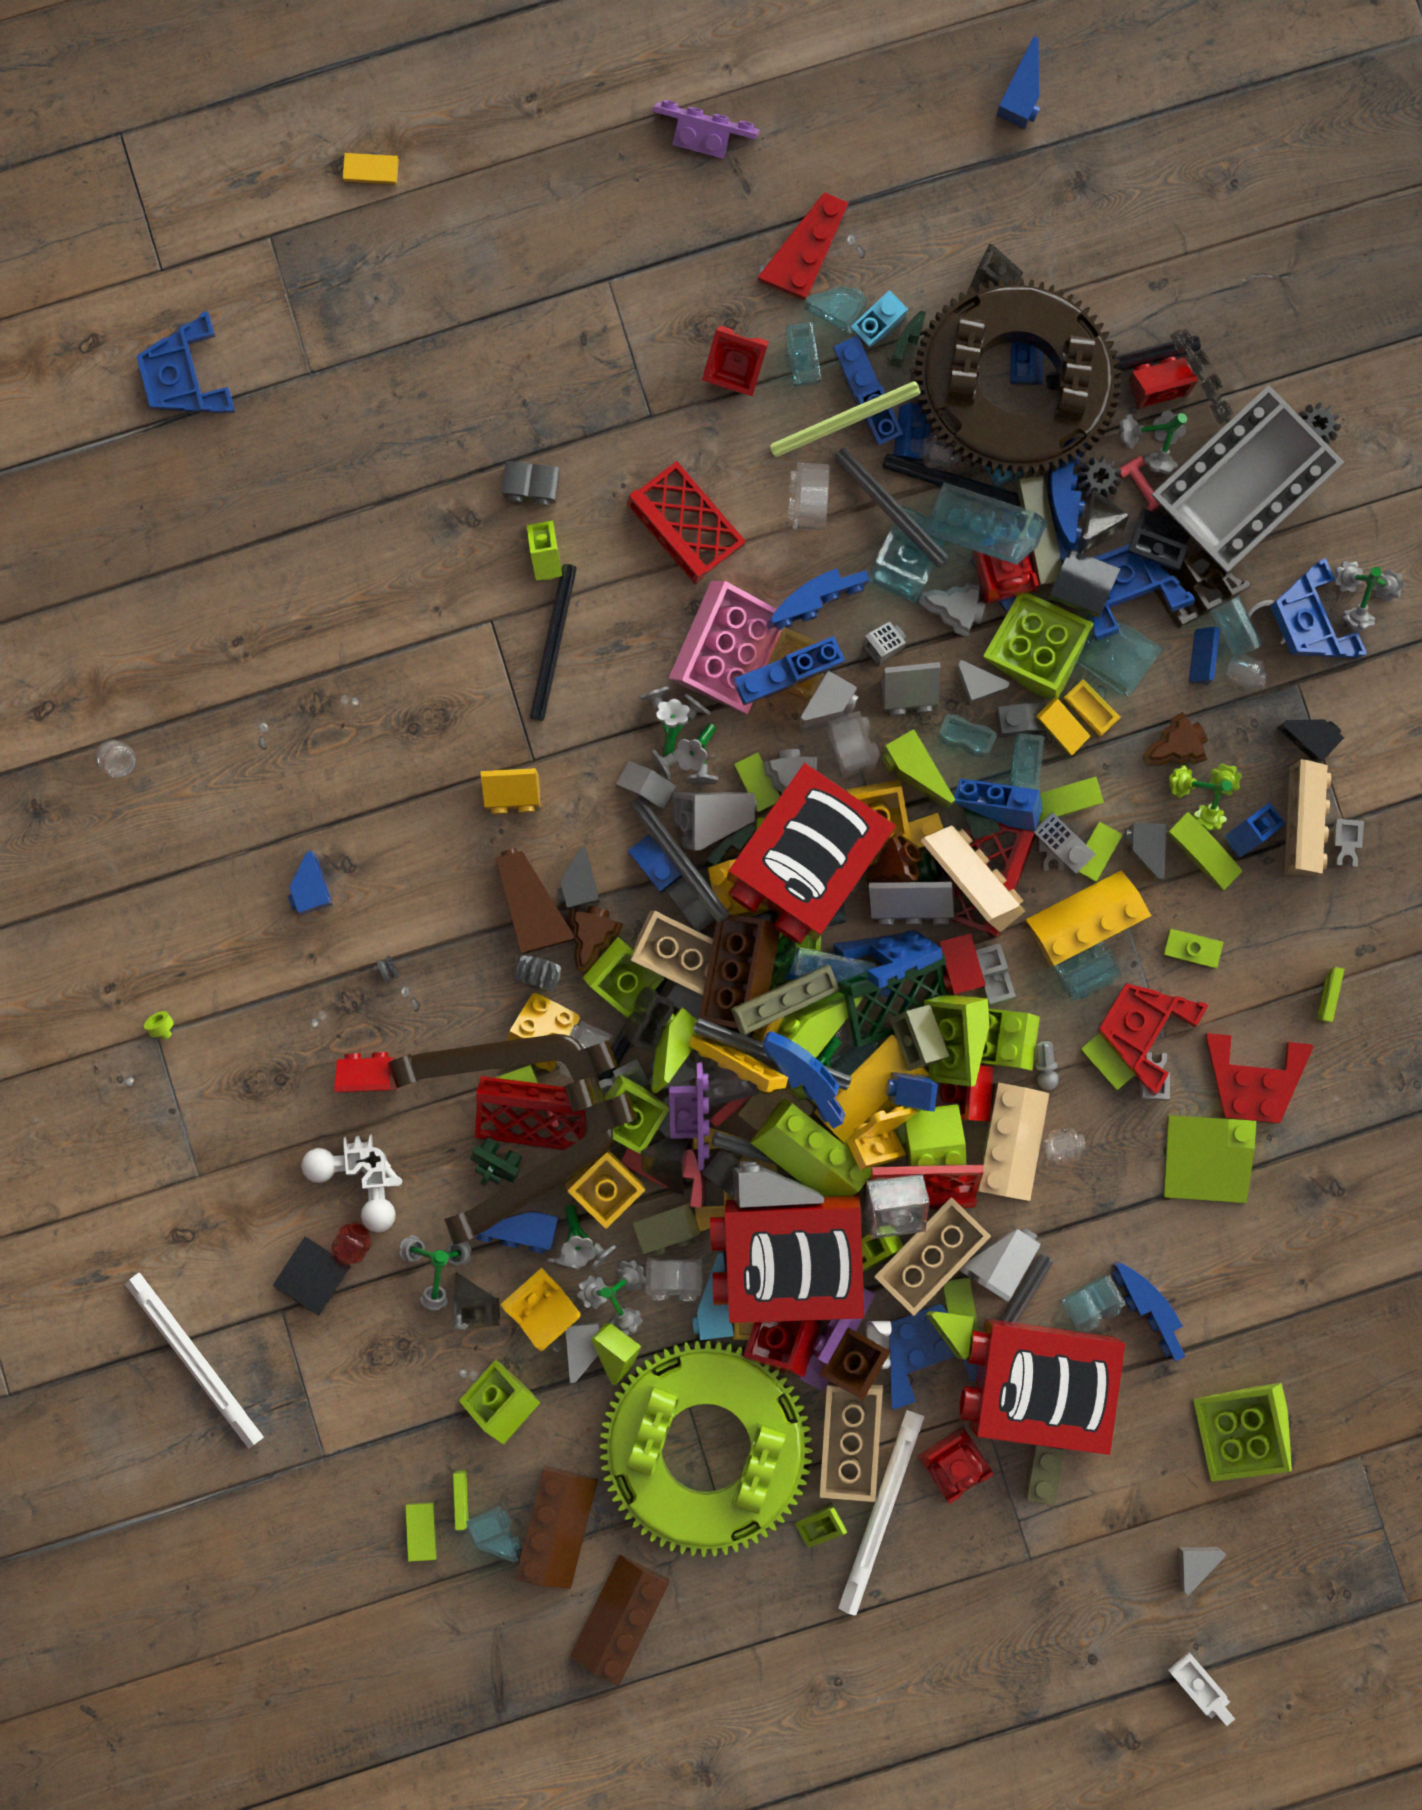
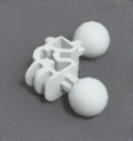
[301,1134,403,1233]

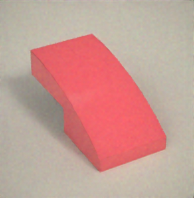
[683,1149,706,1208]

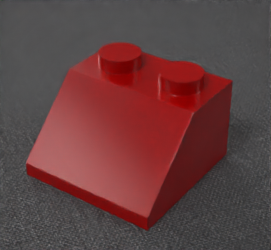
[1129,357,1198,409]
[334,1052,397,1093]
[929,1065,993,1122]
[743,1320,821,1378]

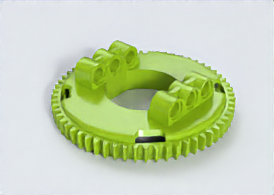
[600,1340,813,1557]

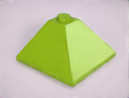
[983,593,1094,700]
[1164,1115,1256,1203]
[1193,1383,1292,1482]

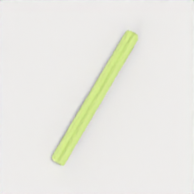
[770,381,921,457]

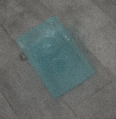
[869,506,950,604]
[1077,614,1163,698]

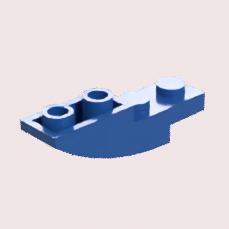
[832,335,903,445]
[1048,438,1085,551]
[767,568,869,630]
[732,636,845,706]
[763,1031,846,1129]
[1112,1262,1186,1361]

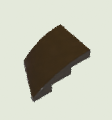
[1155,550,1251,628]

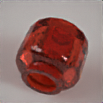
[331,1222,372,1264]

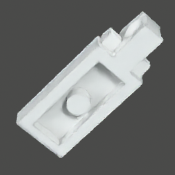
[1168,1652,1235,1726]

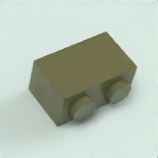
[889,1005,949,1071]
[633,1203,701,1256]
[1024,1444,1064,1505]

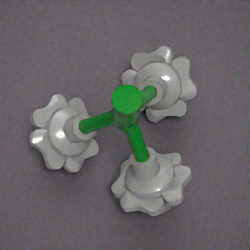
[1334,561,1405,632]
[577,1260,647,1336]

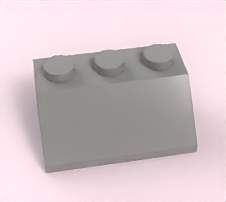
[798,670,858,733]
[869,882,955,925]

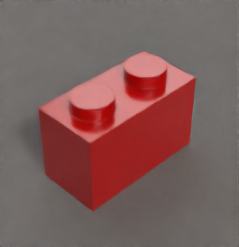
[937,933,986,995]

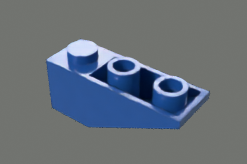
[954,778,1042,831]
[475,1211,559,1254]

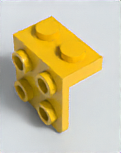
[506,993,580,1072]
[846,1106,917,1170]
[500,1268,580,1351]

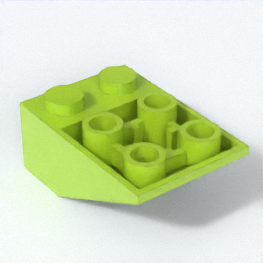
[980,1008,1040,1071]

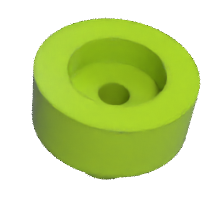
[144,1011,174,1040]

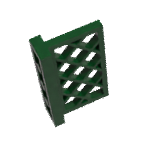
[837,953,947,1047]

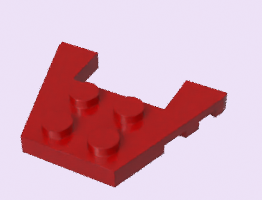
[1097,983,1209,1096]
[1205,1033,1313,1123]

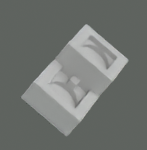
[976,943,1016,1007]

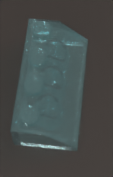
[924,482,1048,565]

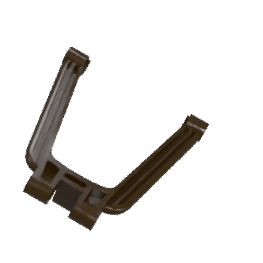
[388,1034,637,1245]

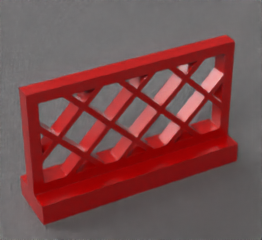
[626,461,746,585]
[948,813,1036,938]
[474,1076,586,1150]
[864,1165,984,1210]

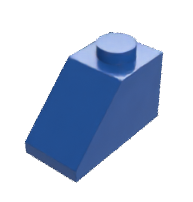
[1224,802,1286,858]
[628,835,682,894]
[288,851,333,915]
[886,1072,938,1112]

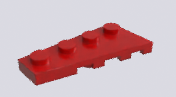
[757,192,849,301]

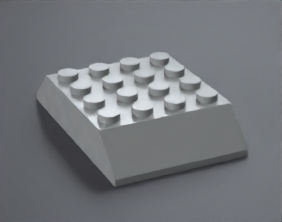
[1151,385,1344,573]

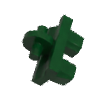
[470,1137,522,1186]

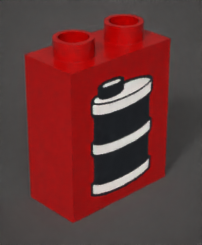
[726,762,896,944]
[710,1195,864,1323]
[959,1318,1126,1455]

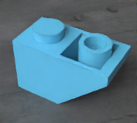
[851,290,908,347]

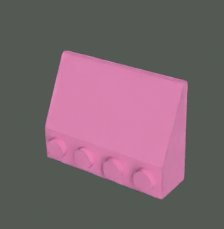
[668,581,785,714]

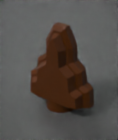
[1142,712,1208,766]
[865,832,921,886]
[568,905,623,973]

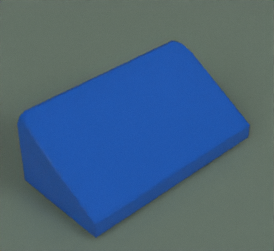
[1010,342,1043,385]
[893,403,931,462]
[1189,627,1220,685]

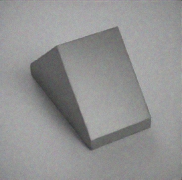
[956,660,1010,704]
[616,761,676,810]
[1179,1547,1226,1596]

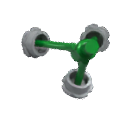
[399,1235,471,1311]

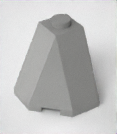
[673,792,757,850]
[959,1227,1041,1302]

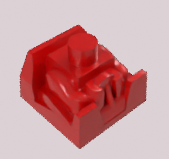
[702,325,769,397]
[972,536,1039,604]
[918,1426,994,1504]

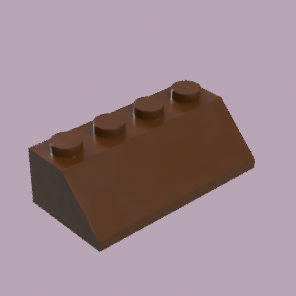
[699,914,780,1033]
[515,1465,598,1589]
[570,1554,669,1687]

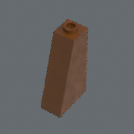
[496,848,574,954]

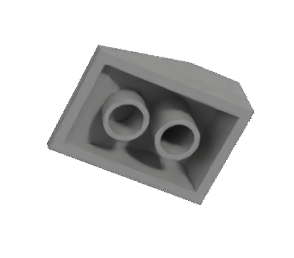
[880,662,940,717]
[733,1161,824,1207]

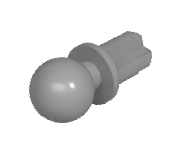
[1036,1041,1059,1091]

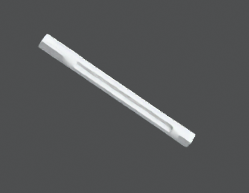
[125,1273,264,1449]
[838,1410,925,1615]

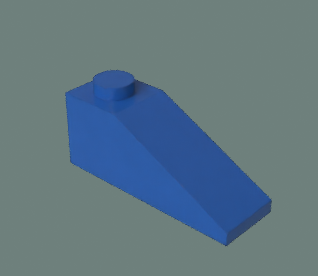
[996,36,1041,129]

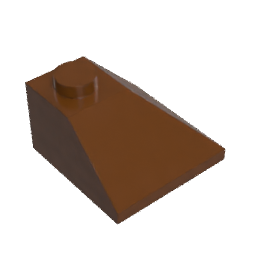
[818,1327,891,1400]

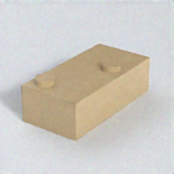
[820,1381,883,1502]

